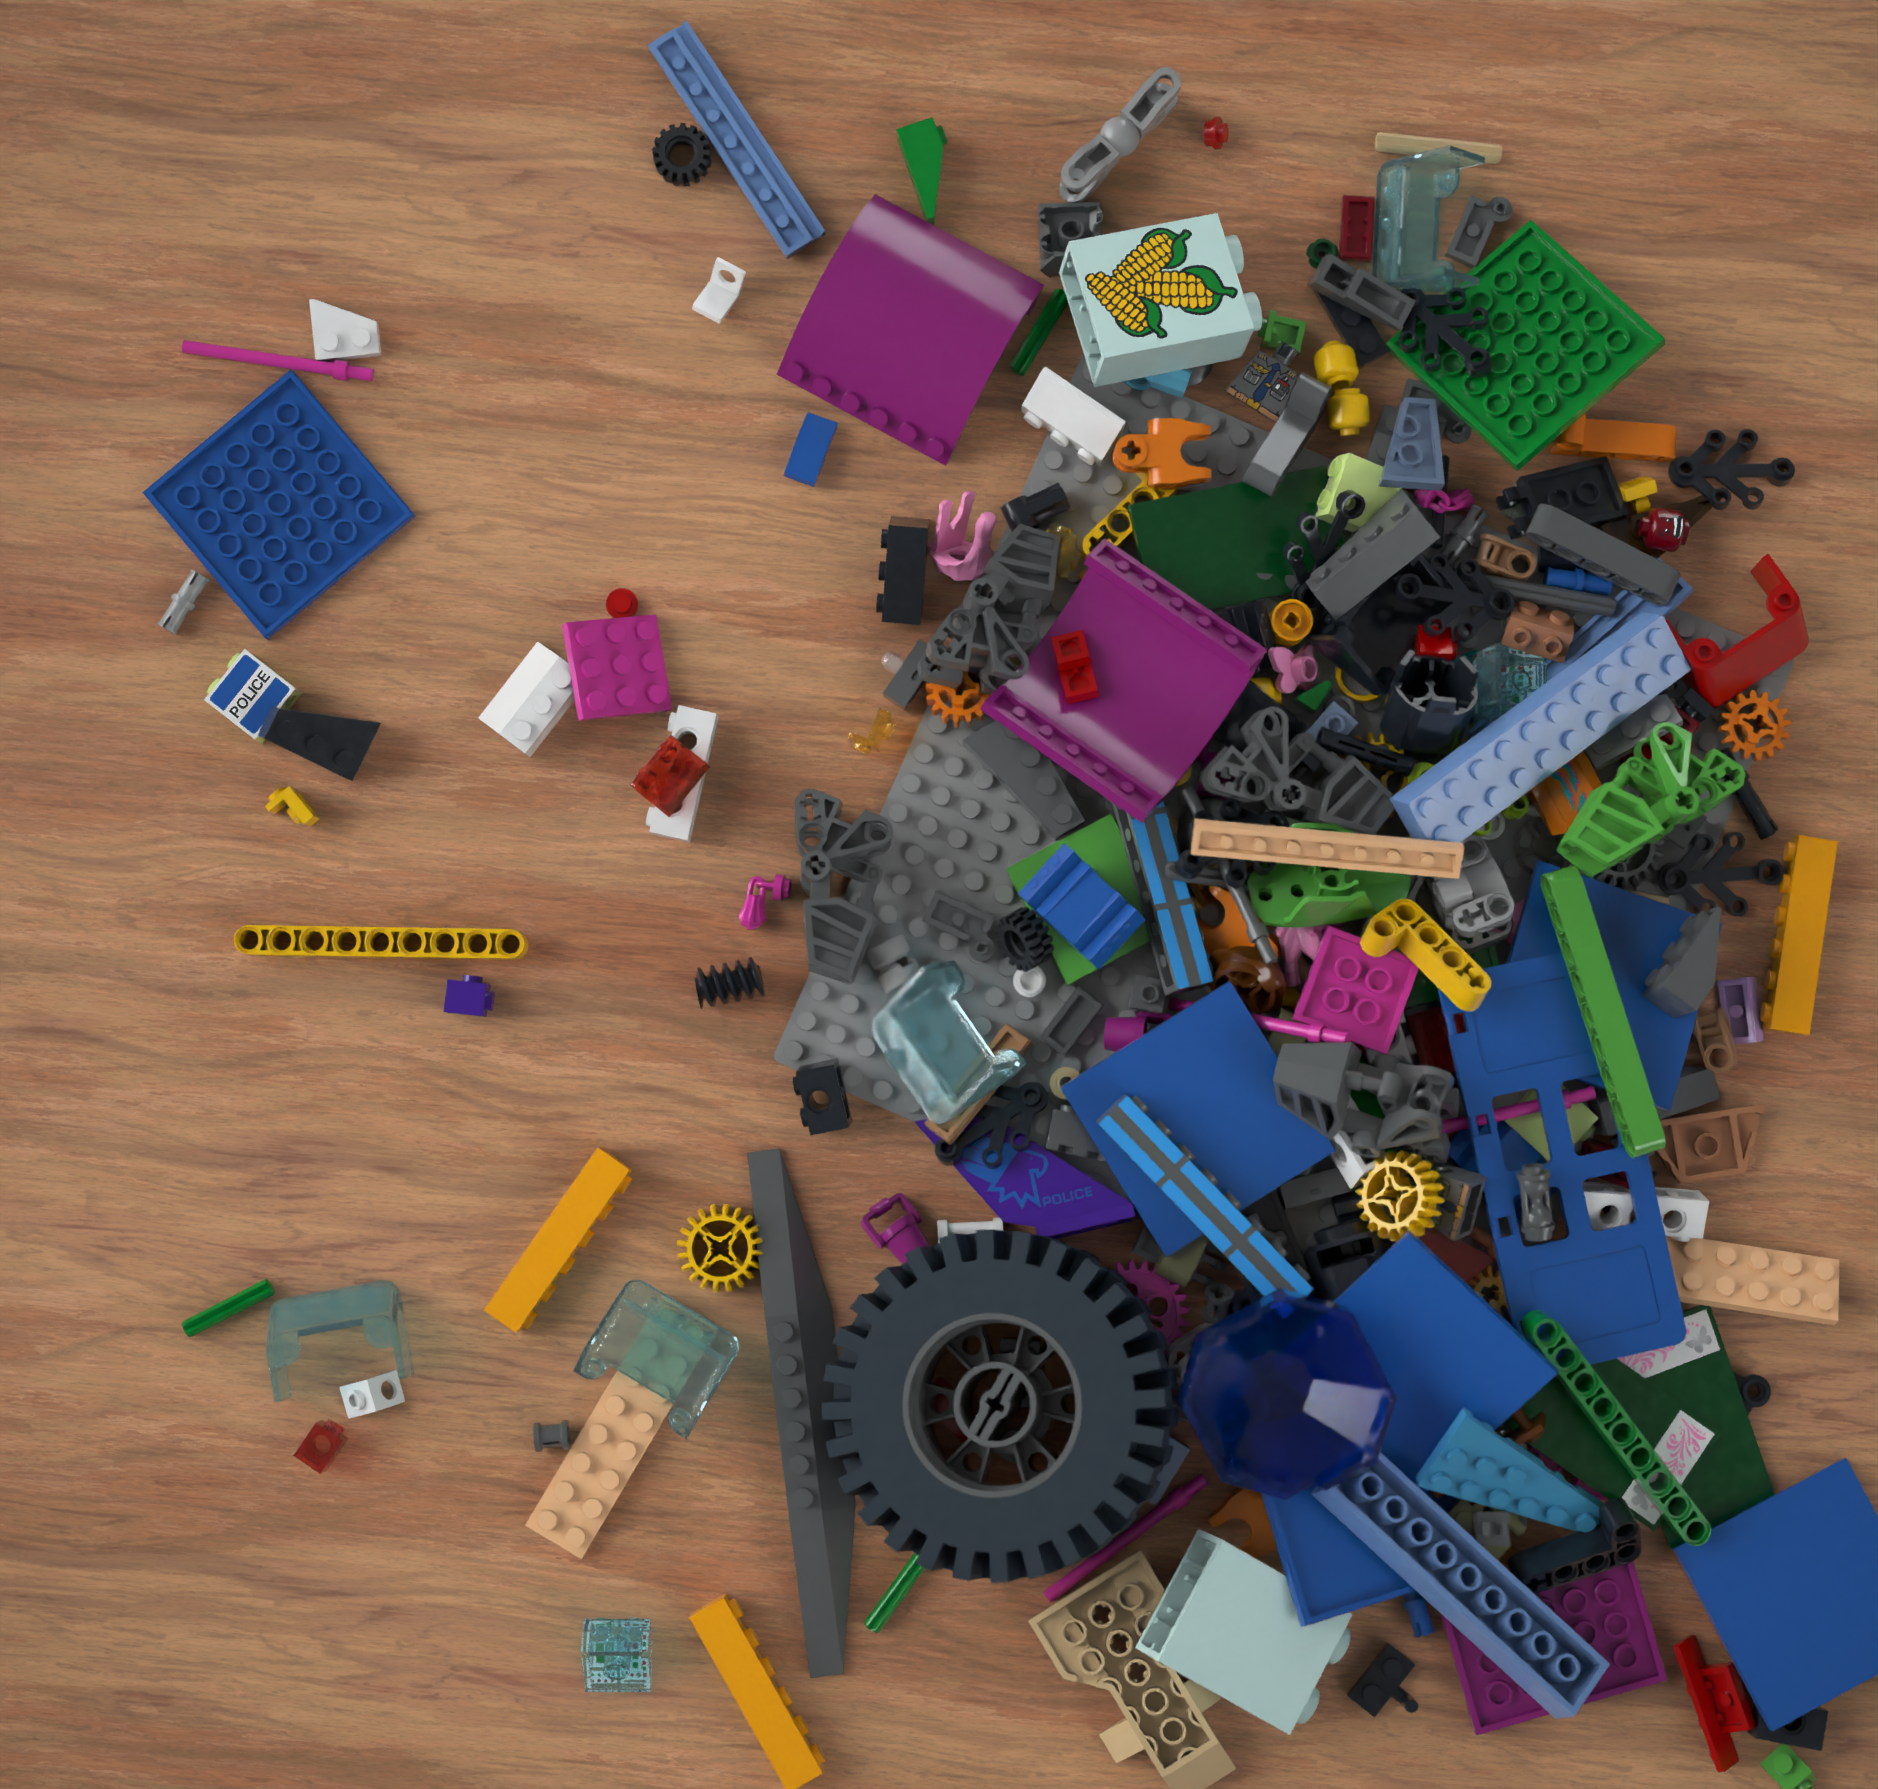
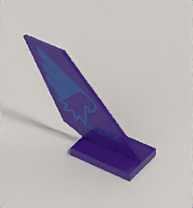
[915,1117,1140,1239]

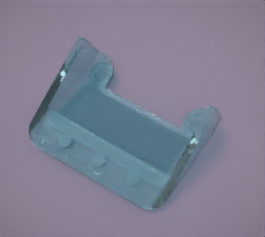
[871,960,1027,1124]
[573,1280,739,1439]

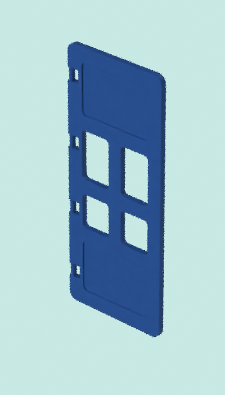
[1438,952,1686,1365]

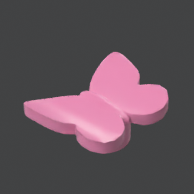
[1268,644,1318,693]

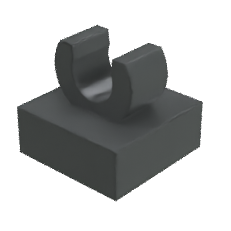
[1473,1512,1510,1546]

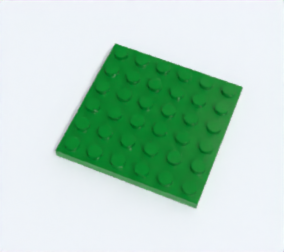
[1386,220,1665,471]

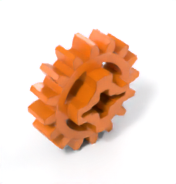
[926,671,991,728]
[1717,690,1792,762]

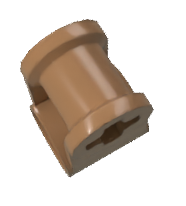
[1474,533,1536,581]
[1693,1007,1738,1073]

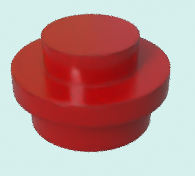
[1203,117,1229,150]
[606,588,638,618]

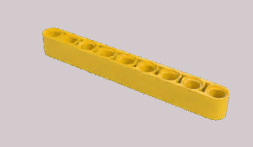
[233,925,529,960]

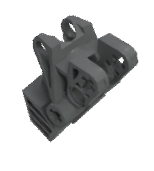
[917,523,1060,694]
[1199,707,1395,835]
[794,789,893,985]
[1273,1042,1461,1164]

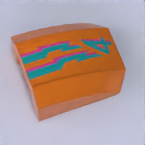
[1527,750,1602,836]

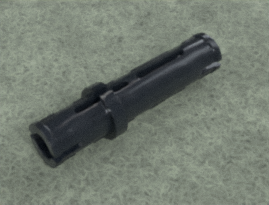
[1315,726,1415,777]
[1719,747,1778,840]

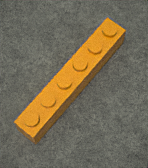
[1760,835,1838,1036]
[484,1147,633,1333]
[689,1594,826,1789]

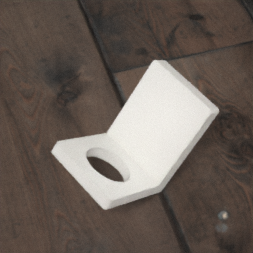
[692,257,746,324]
[340,1370,405,1418]

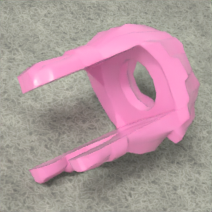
[927,491,997,581]
[1275,922,1346,987]

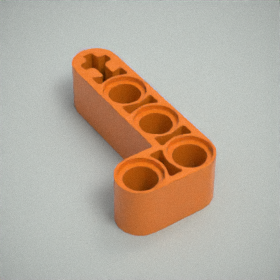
[1549,413,1677,462]

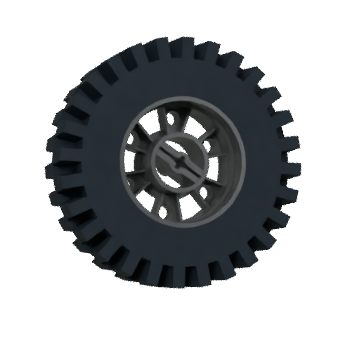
[822,1229,1179,1583]

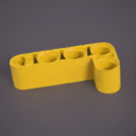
[1081,451,1179,560]
[1360,899,1491,1011]

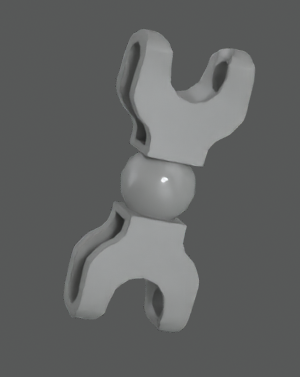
[1059,67,1181,203]

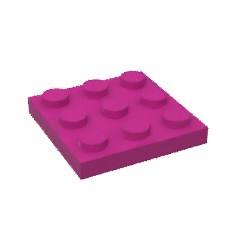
[562,615,672,721]
[1292,925,1419,1055]

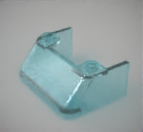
[1372,145,1485,292]
[266,1280,414,1402]

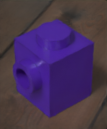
[443,975,495,1017]

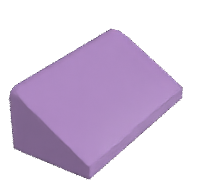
[1717,977,1764,1044]

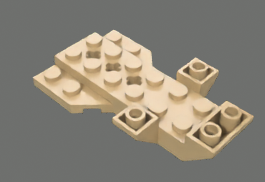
[1028,1550,1236,1789]

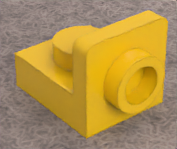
[265,786,320,827]

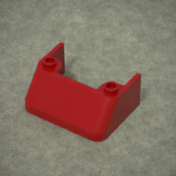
[1666,554,1809,709]

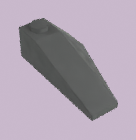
[1582,1066,1721,1136]

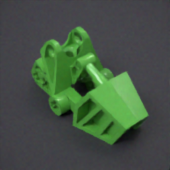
[1556,722,1746,878]

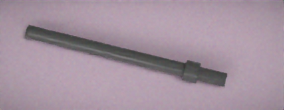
[1182,786,1278,965]

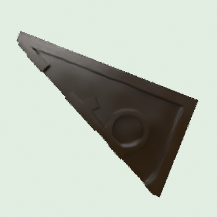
[1599,495,1723,559]

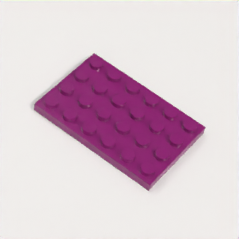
[1440,1561,1667,1735]

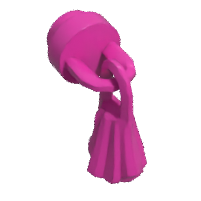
[1414,488,1474,513]
[738,874,792,930]

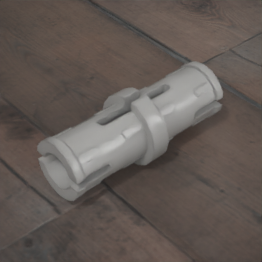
[157,569,210,635]

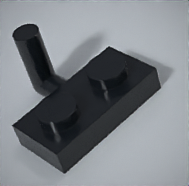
[1347,1642,1418,1718]

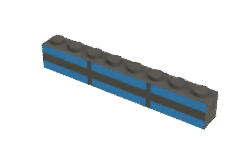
[1112,801,1213,996]
[1095,1094,1313,1317]

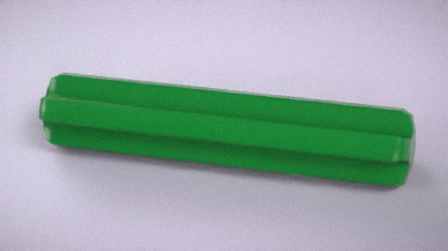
[1010,288,1068,376]
[182,1279,275,1337]
[865,1553,926,1633]

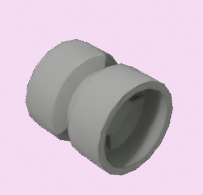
[866,934,923,994]

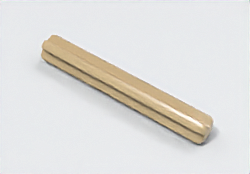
[1375,132,1502,164]

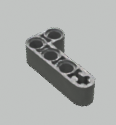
[1243,373,1332,497]

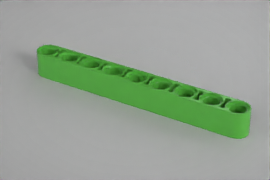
[1540,865,1666,1158]

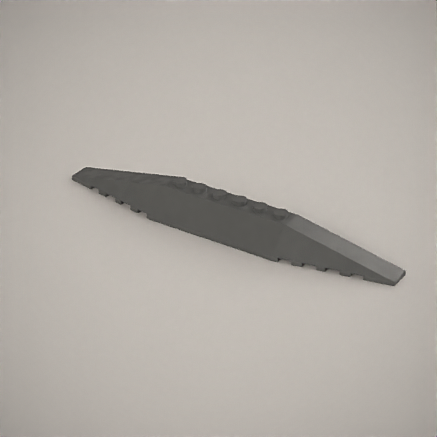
[747,1148,856,1678]

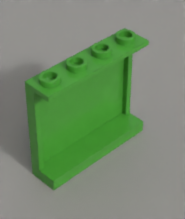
[1006,814,1150,986]

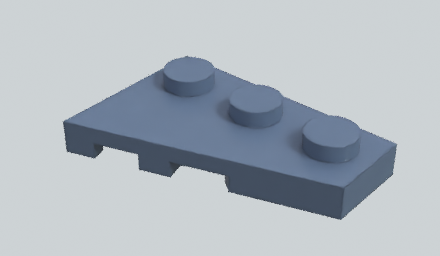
[1378,397,1445,491]

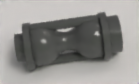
[1516,1163,1555,1241]

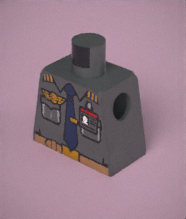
[1225,341,1299,423]
[1406,1164,1487,1241]

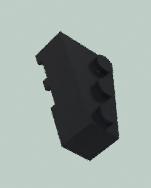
[876,516,930,625]
[257,706,381,781]

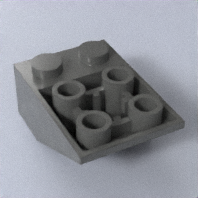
[1642,907,1721,1018]

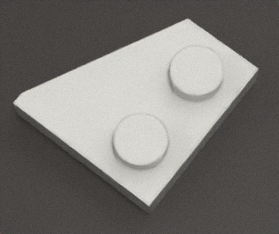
[309,299,382,362]

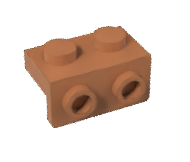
[1501,601,1574,662]

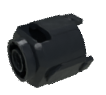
[1379,650,1479,760]
[1304,1218,1392,1313]

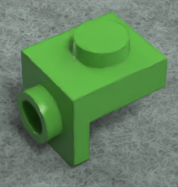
[1257,310,1306,356]
[1760,1744,1816,1789]

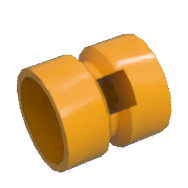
[1269,599,1313,649]

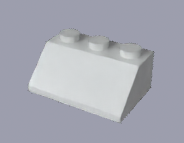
[1021,366,1126,466]
[478,642,575,758]

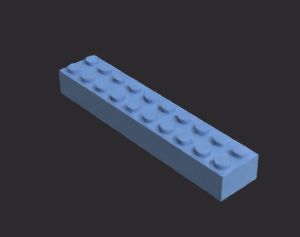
[1390,612,1691,843]
[1311,1438,1610,1719]

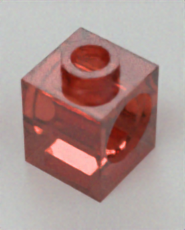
[293,1419,349,1474]

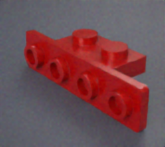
[1674,1635,1756,1772]

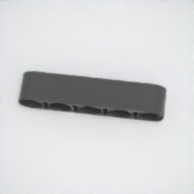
[1525,504,1680,606]

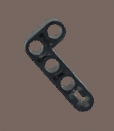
[1507,1498,1642,1594]

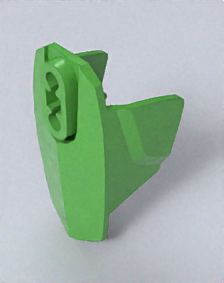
[1247,823,1410,928]

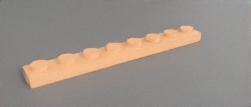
[1191,819,1464,879]

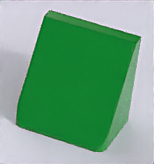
[1292,680,1332,714]

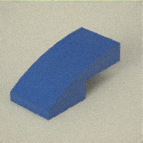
[784,412,838,487]

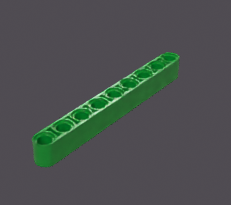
[1522,1310,1711,1546]

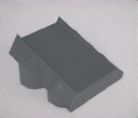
[1038,202,1103,278]

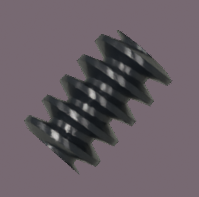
[695,957,765,1009]

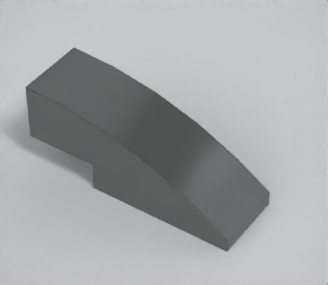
[1307,254,1416,330]

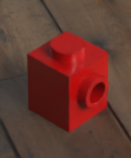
[1413,625,1457,661]

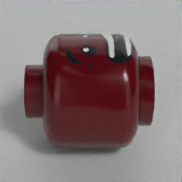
[1638,508,1689,552]

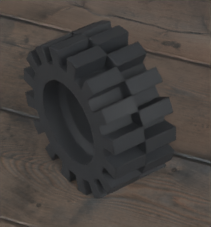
[652,123,712,187]
[995,907,1054,972]

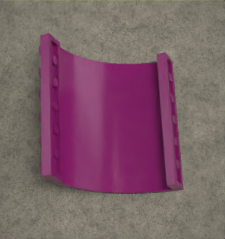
[777,194,1044,466]
[981,539,1267,823]

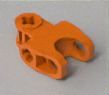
[1112,418,1211,489]
[1196,886,1281,959]
[1207,1478,1277,1558]

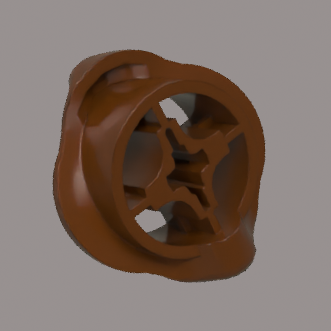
[1208,946,1287,1015]

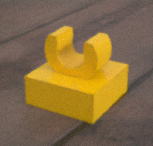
[1618,475,1658,513]

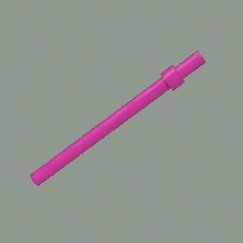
[182,340,374,382]
[1168,997,1351,1043]
[1442,1086,1596,1133]
[1043,1473,1209,1603]

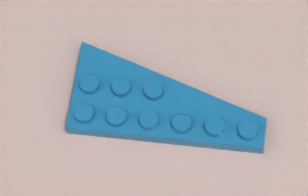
[1415,1407,1604,1532]

